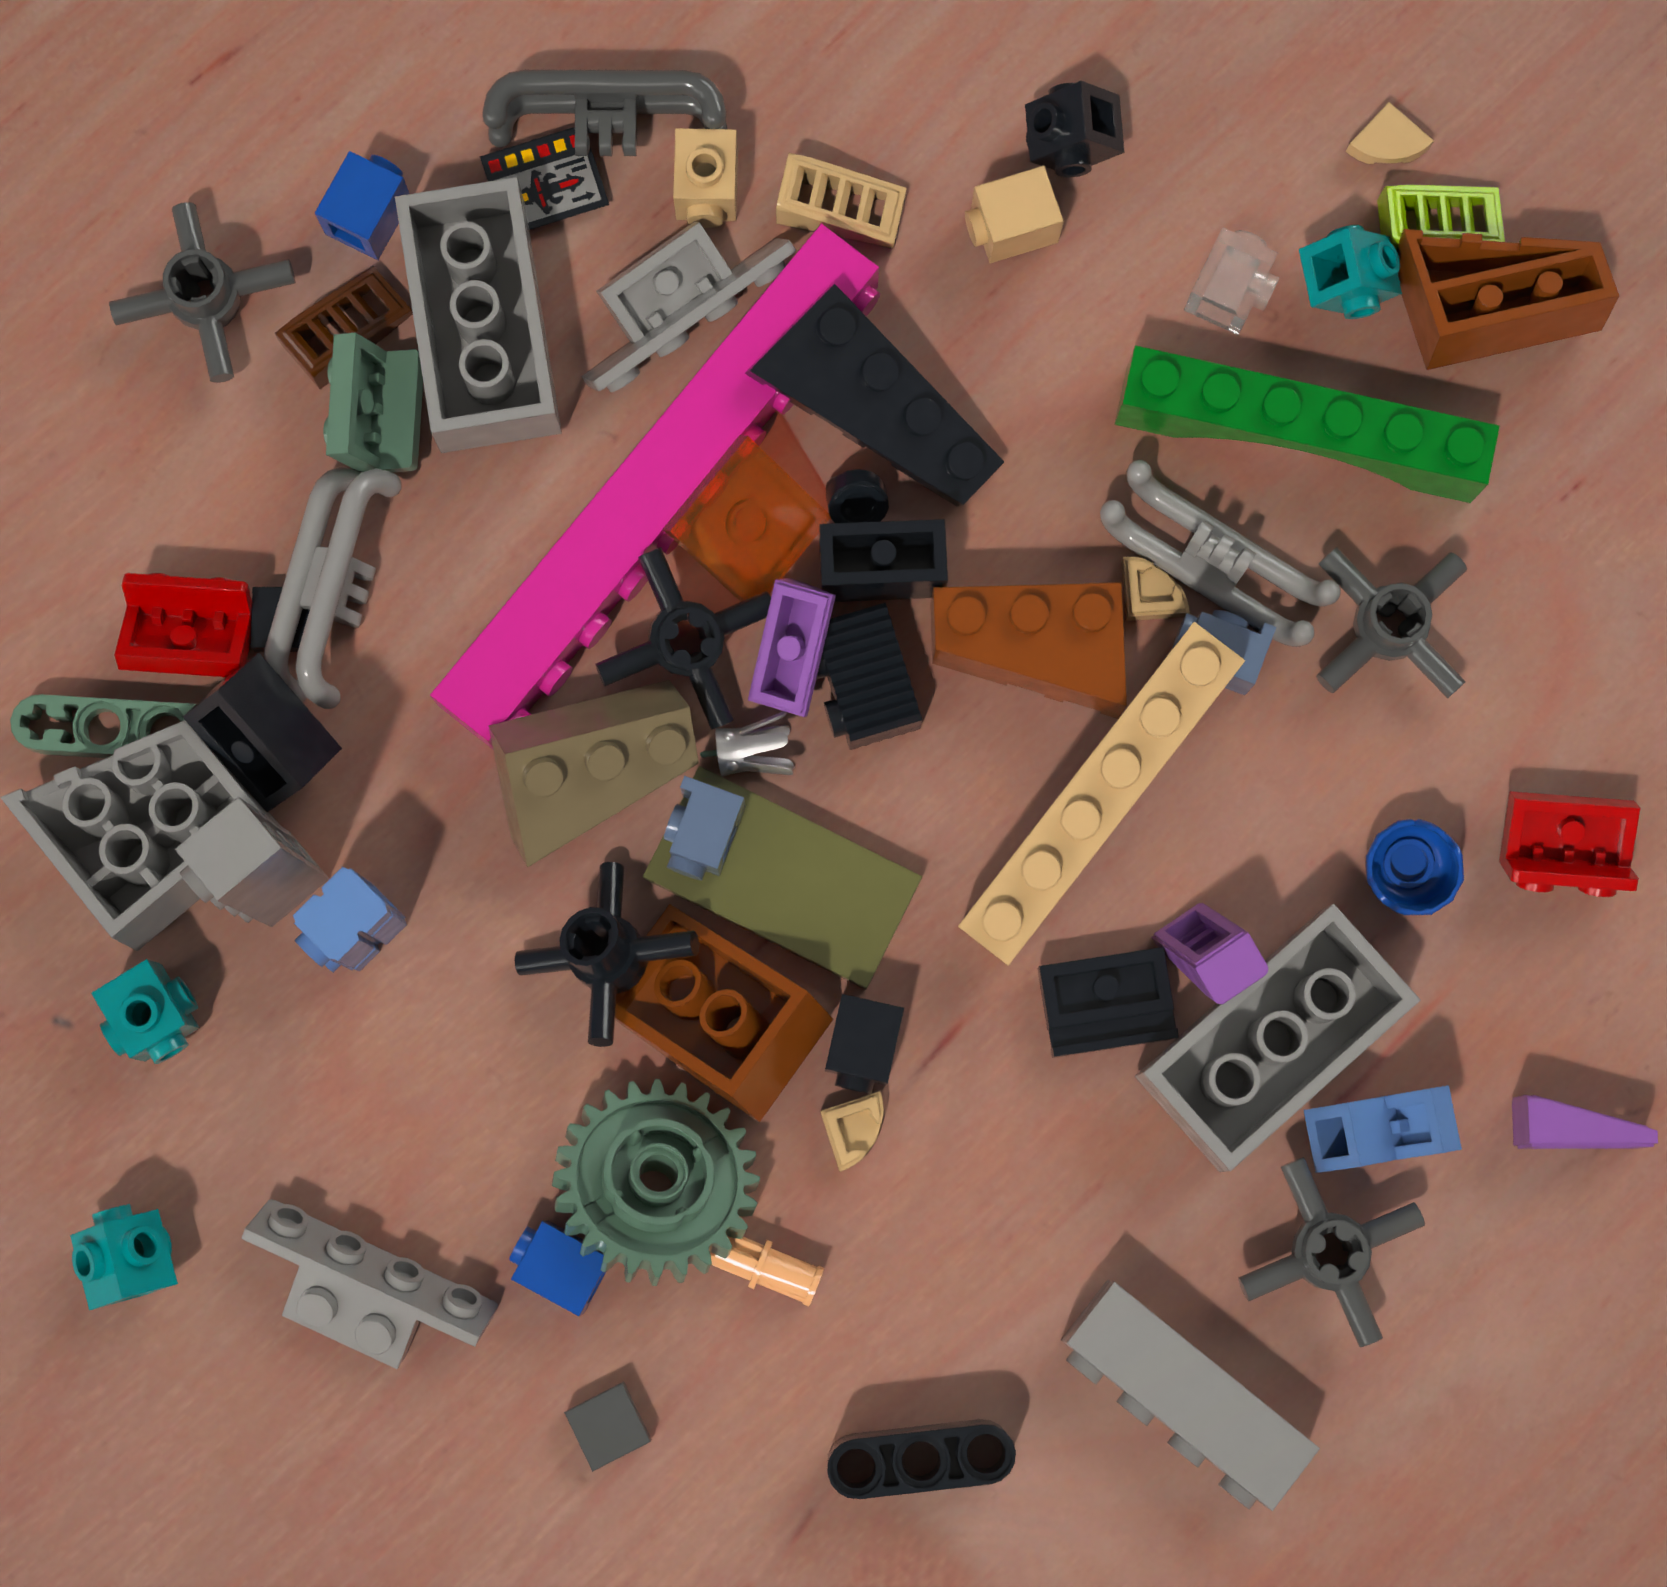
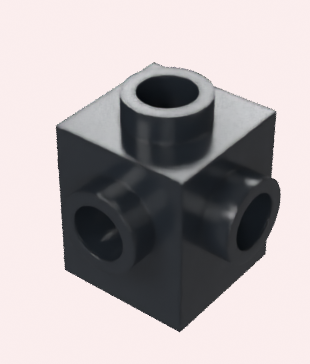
[1025,81,1125,178]

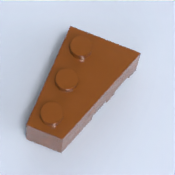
[930,583,1127,719]

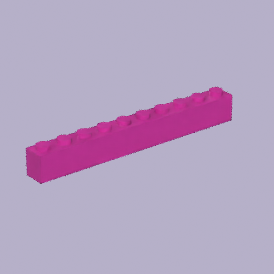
[430,223,880,749]

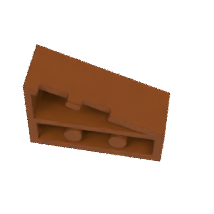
[1396,229,1620,370]

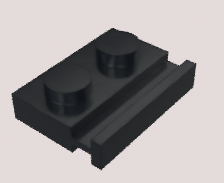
[1037,947,1179,1058]

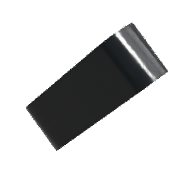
[827,1419,1016,1499]

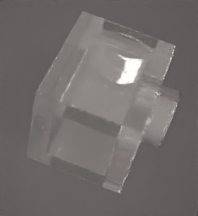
[1184,227,1280,335]

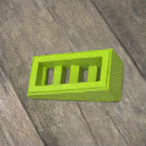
[1377,185,1505,250]

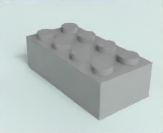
[395,177,562,453]
[1135,904,1420,1172]

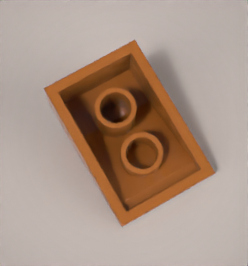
[615,904,834,1122]

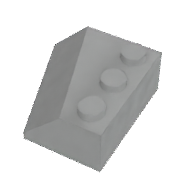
[0,720,280,951]

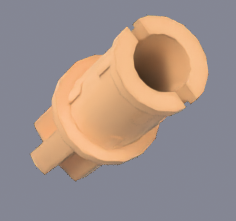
[710,1236,824,1306]

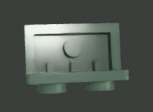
[323,333,423,472]

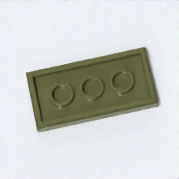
[642,766,923,990]

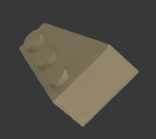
[488,680,699,867]

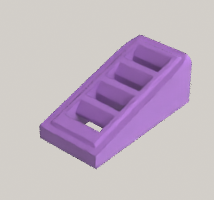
[1151,903,1268,1004]
[1512,1095,1658,1149]

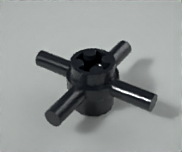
[595,547,771,730]
[515,862,699,1047]

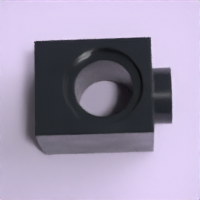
[825,994,904,1094]

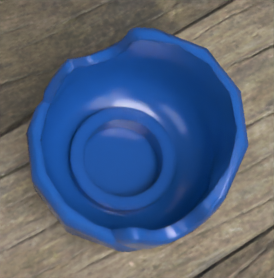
[1365,819,1464,915]

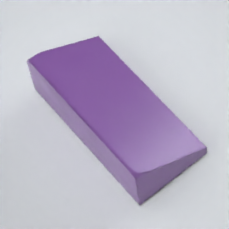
[748,578,836,717]

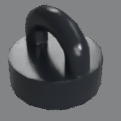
[825,469,889,523]

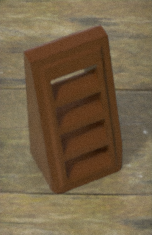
[274,266,413,390]

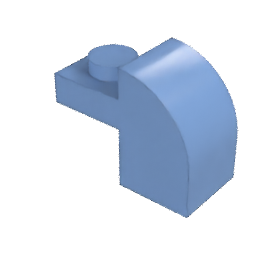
[1303,1085,1462,1173]

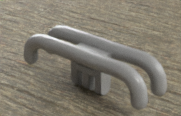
[1100,460,1341,647]
[263,467,402,709]

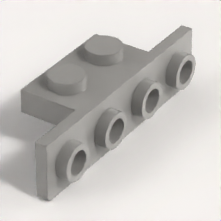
[581,222,796,392]
[241,1199,498,1369]

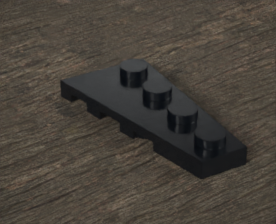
[745,284,1004,507]

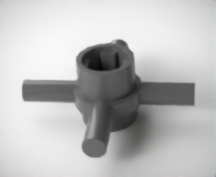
[109,202,296,383]
[1316,547,1467,699]
[1238,1157,1425,1347]

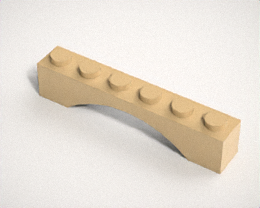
[958,622,1246,966]

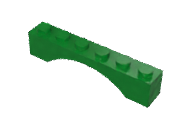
[1114,345,1500,503]

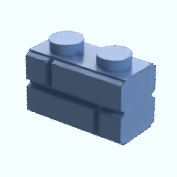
[293,867,407,973]

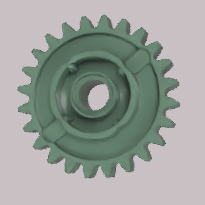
[552,1079,760,1286]

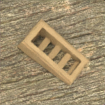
[776,153,907,248]

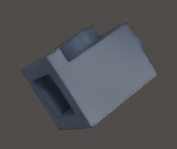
[1173,610,1276,696]
[664,776,746,881]

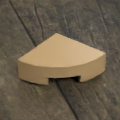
[1346,102,1434,164]
[1121,557,1190,621]
[820,1092,883,1172]

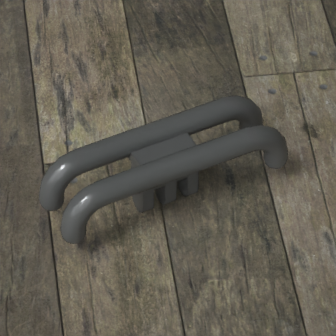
[482,69,727,156]

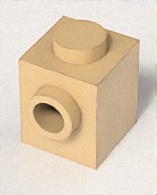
[673,128,738,228]
[965,166,1064,264]

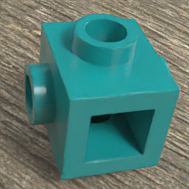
[1299,225,1402,319]
[91,959,200,1064]
[70,1204,178,1311]

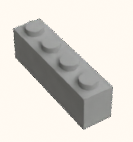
[175,797,329,927]
[1061,1280,1320,1511]

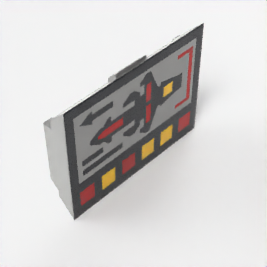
[480,127,609,230]

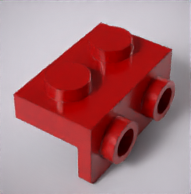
[114,573,252,677]
[1499,791,1641,897]

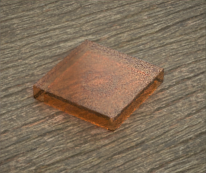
[662,435,831,602]

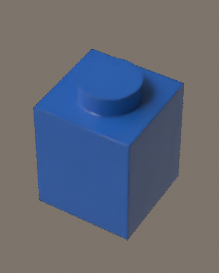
[315,151,410,260]
[509,1220,607,1316]

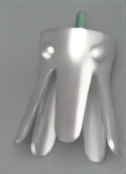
[700,711,795,777]

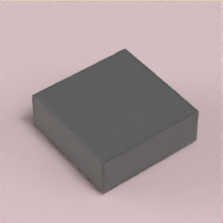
[564,1382,652,1472]

